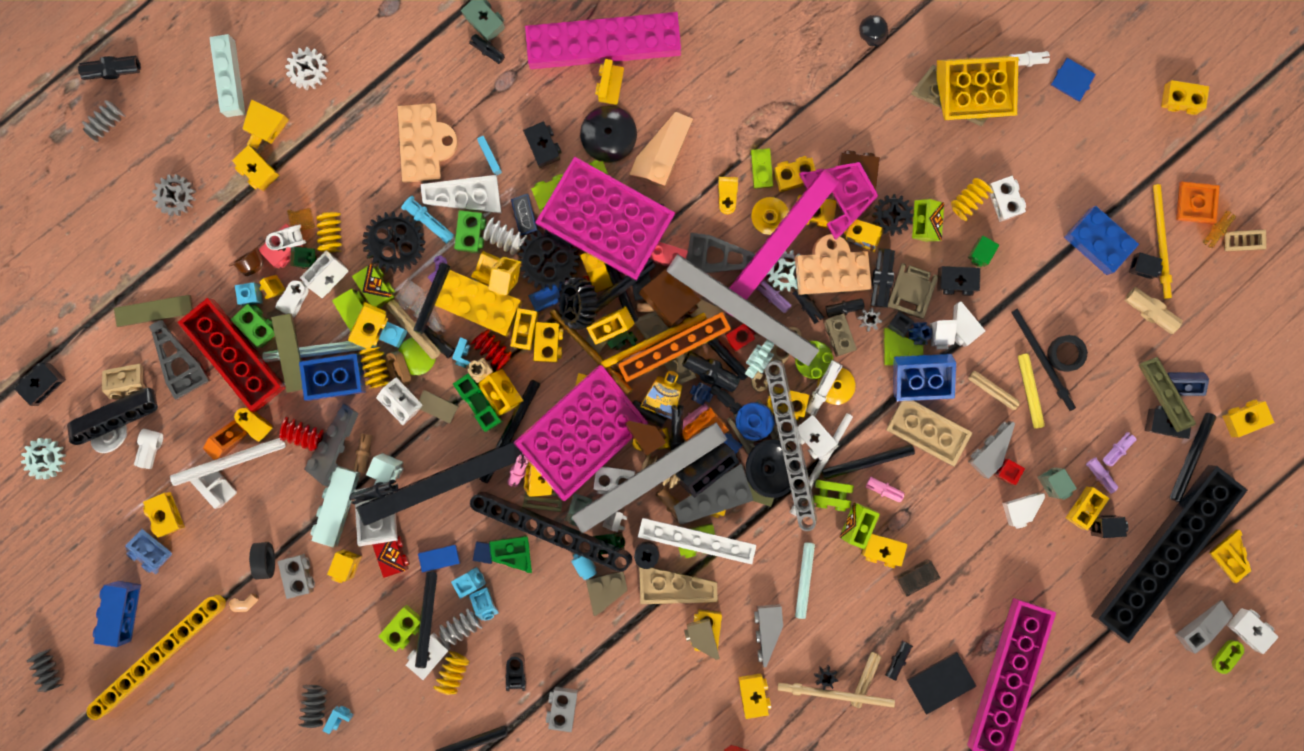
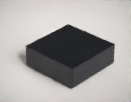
[888,311,915,337]

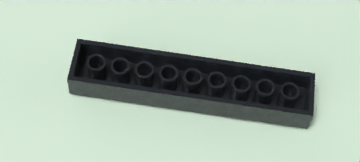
[1091,465,1248,643]

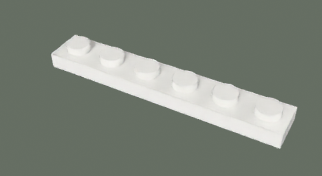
[638,518,756,564]

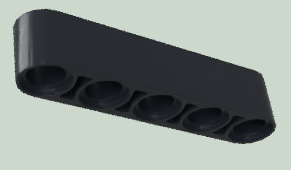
[67,388,158,445]

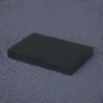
[906,652,977,715]

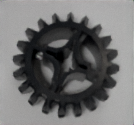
[558,277,599,329]

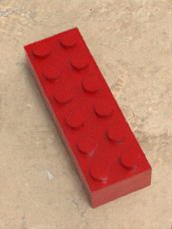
[177,298,286,412]

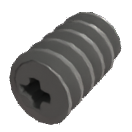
[27,649,64,693]
[298,685,327,728]

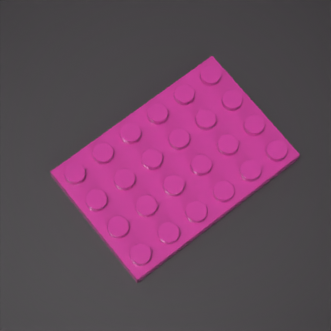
[535,156,675,281]
[514,365,648,501]

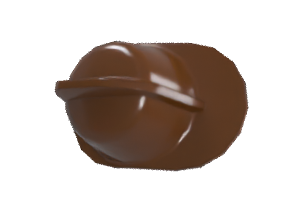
[229,240,265,276]

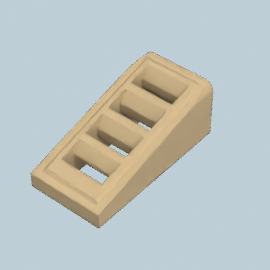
[1224,230,1266,251]

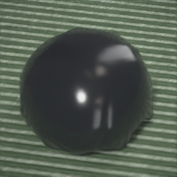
[859,15,888,46]

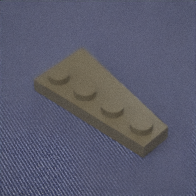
[911,64,988,126]
[635,312,696,384]

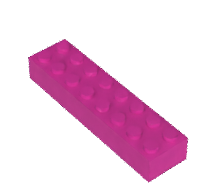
[525,12,681,69]
[967,598,1056,751]

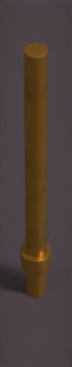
[550,309,633,395]

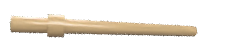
[778,683,895,708]

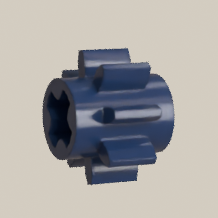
[908,322,932,345]
[689,382,713,406]

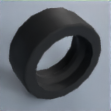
[1047,335,1088,372]
[249,542,275,580]

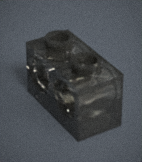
[894,559,941,597]

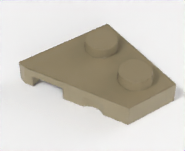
[586,571,628,616]

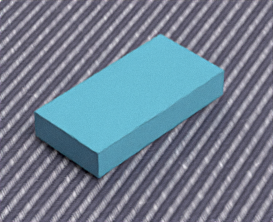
[477,136,502,175]

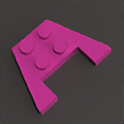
[799,162,878,240]

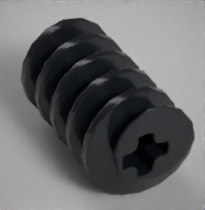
[634,542,659,569]

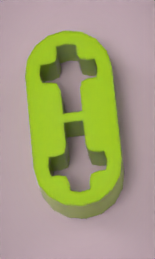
[1212,640,1244,674]

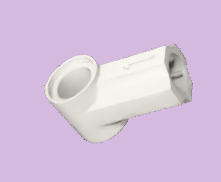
[134,428,163,469]

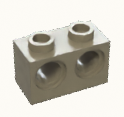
[823,313,857,357]

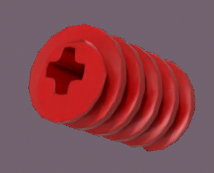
[470,329,512,371]
[279,417,324,451]

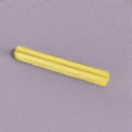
[1018,353,1045,429]

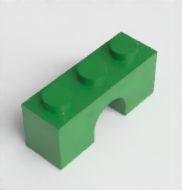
[453,373,503,432]

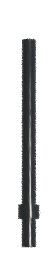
[1011,308,1076,411]

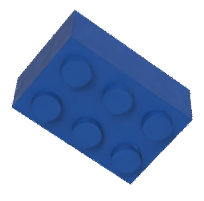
[1064,206,1139,275]
[299,354,367,401]
[893,354,956,401]
[93,581,141,647]

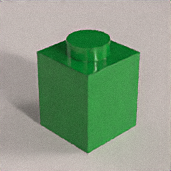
[968,236,999,267]

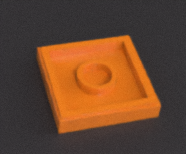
[1176,181,1220,224]

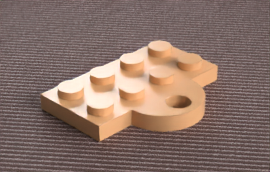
[397,103,458,183]
[795,234,872,295]

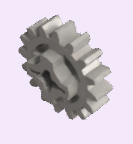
[152,174,196,216]

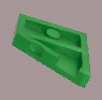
[489,535,532,573]

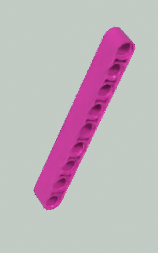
[721,169,839,317]

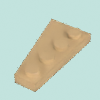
[639,567,718,604]

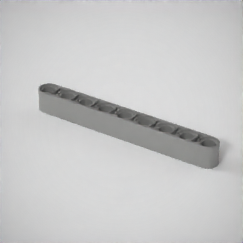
[666,254,819,366]
[765,360,817,531]
[572,422,727,533]

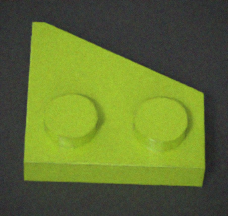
[884,328,923,365]

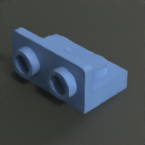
[125,529,172,574]

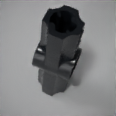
[78,55,141,80]
[870,249,895,308]
[682,351,740,392]

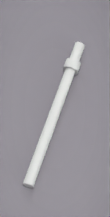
[789,413,853,516]

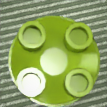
[398,338,436,375]
[795,341,834,379]

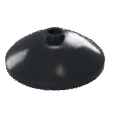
[580,106,637,163]
[745,440,799,498]

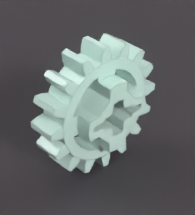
[767,250,800,292]
[745,339,775,379]
[21,438,66,480]

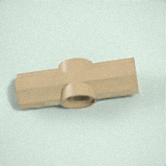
[1124,287,1183,334]
[467,358,493,383]

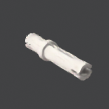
[806,360,843,416]

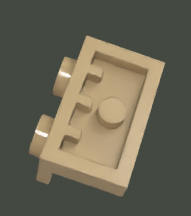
[102,364,147,399]

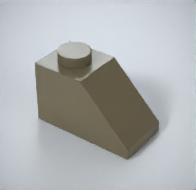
[684,618,720,660]

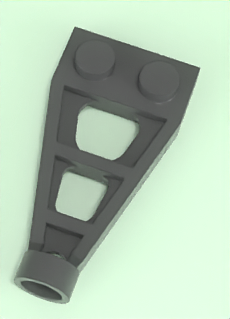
[687,233,755,273]
[149,320,211,400]

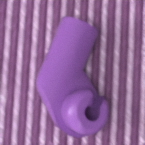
[428,255,447,282]

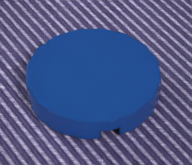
[736,402,774,441]

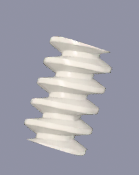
[483,217,527,255]

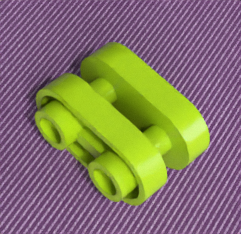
[813,479,854,512]

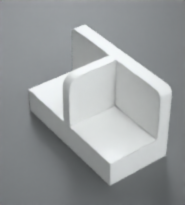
[190,471,237,509]

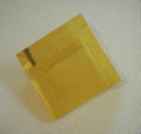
[287,208,315,231]

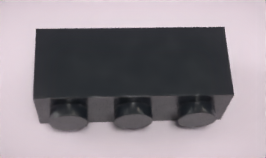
[675,442,739,498]

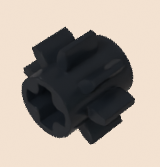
[814,665,838,690]

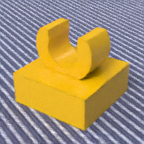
[259,275,286,299]

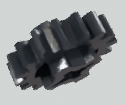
[872,194,914,236]

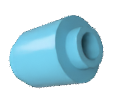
[571,554,597,580]

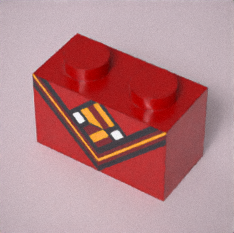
[372,535,410,578]

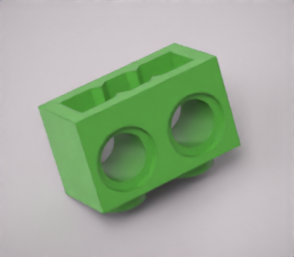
[454,210,487,253]
[230,304,275,348]

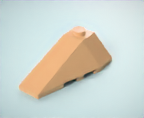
[629,112,693,189]

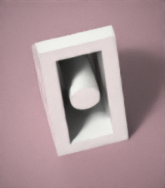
[953,301,985,347]
[930,320,957,350]
[1002,493,1045,529]

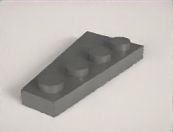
[304,404,359,487]
[674,464,754,525]

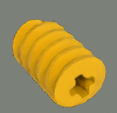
[951,178,993,221]
[316,212,342,253]
[359,347,390,389]
[433,651,470,695]

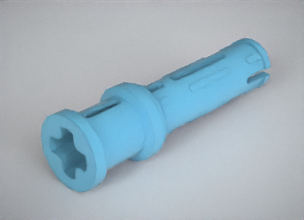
[401,196,454,244]

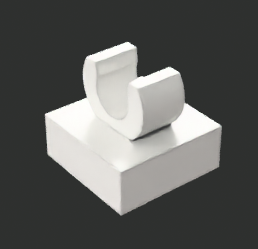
[602,511,627,532]

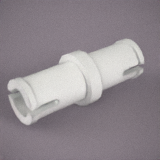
[1009,51,1050,67]

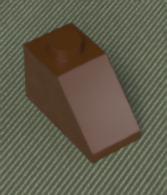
[625,421,667,456]

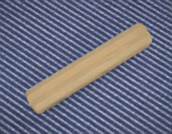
[968,371,1020,410]
[851,652,881,708]

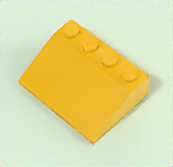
[937,56,1019,120]

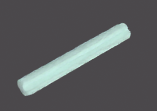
[795,542,815,619]

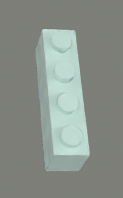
[209,34,246,117]
[311,466,360,548]

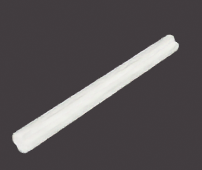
[170,438,286,486]

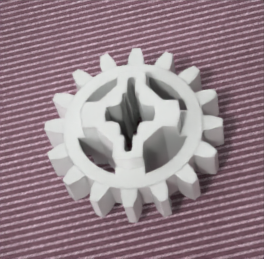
[285,47,329,90]

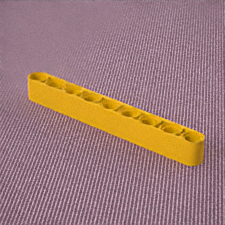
[86,595,226,720]

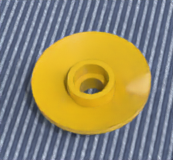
[751,197,789,235]
[817,368,856,405]

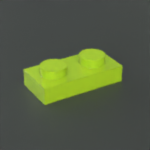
[751,148,773,189]

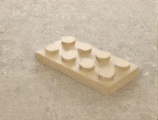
[886,400,972,467]

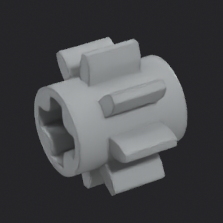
[857,308,882,332]

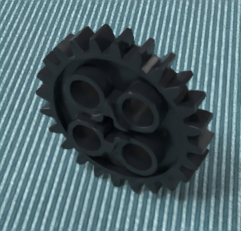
[362,211,426,274]
[518,229,580,291]

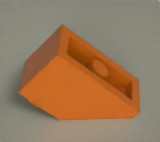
[202,419,248,460]

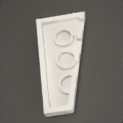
[421,175,502,214]

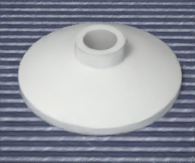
[91,425,127,453]

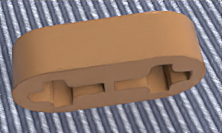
[386,351,411,386]

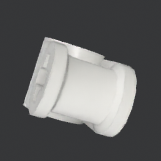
[265,224,306,250]
[275,281,309,318]

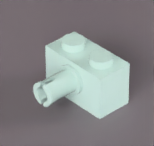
[366,453,404,498]

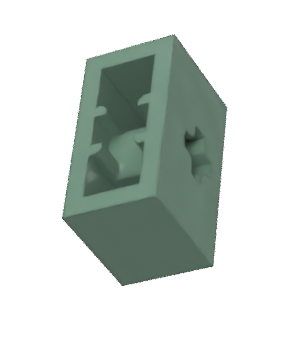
[461,0,505,43]
[1037,467,1077,500]

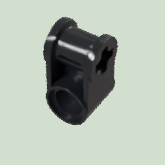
[506,653,527,691]

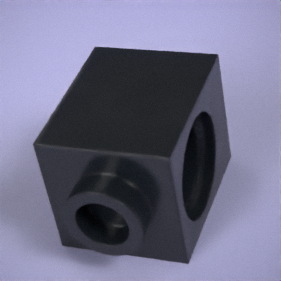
[1128,252,1163,279]

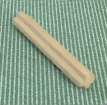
[386,300,440,359]

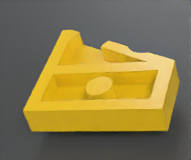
[1209,529,1251,583]

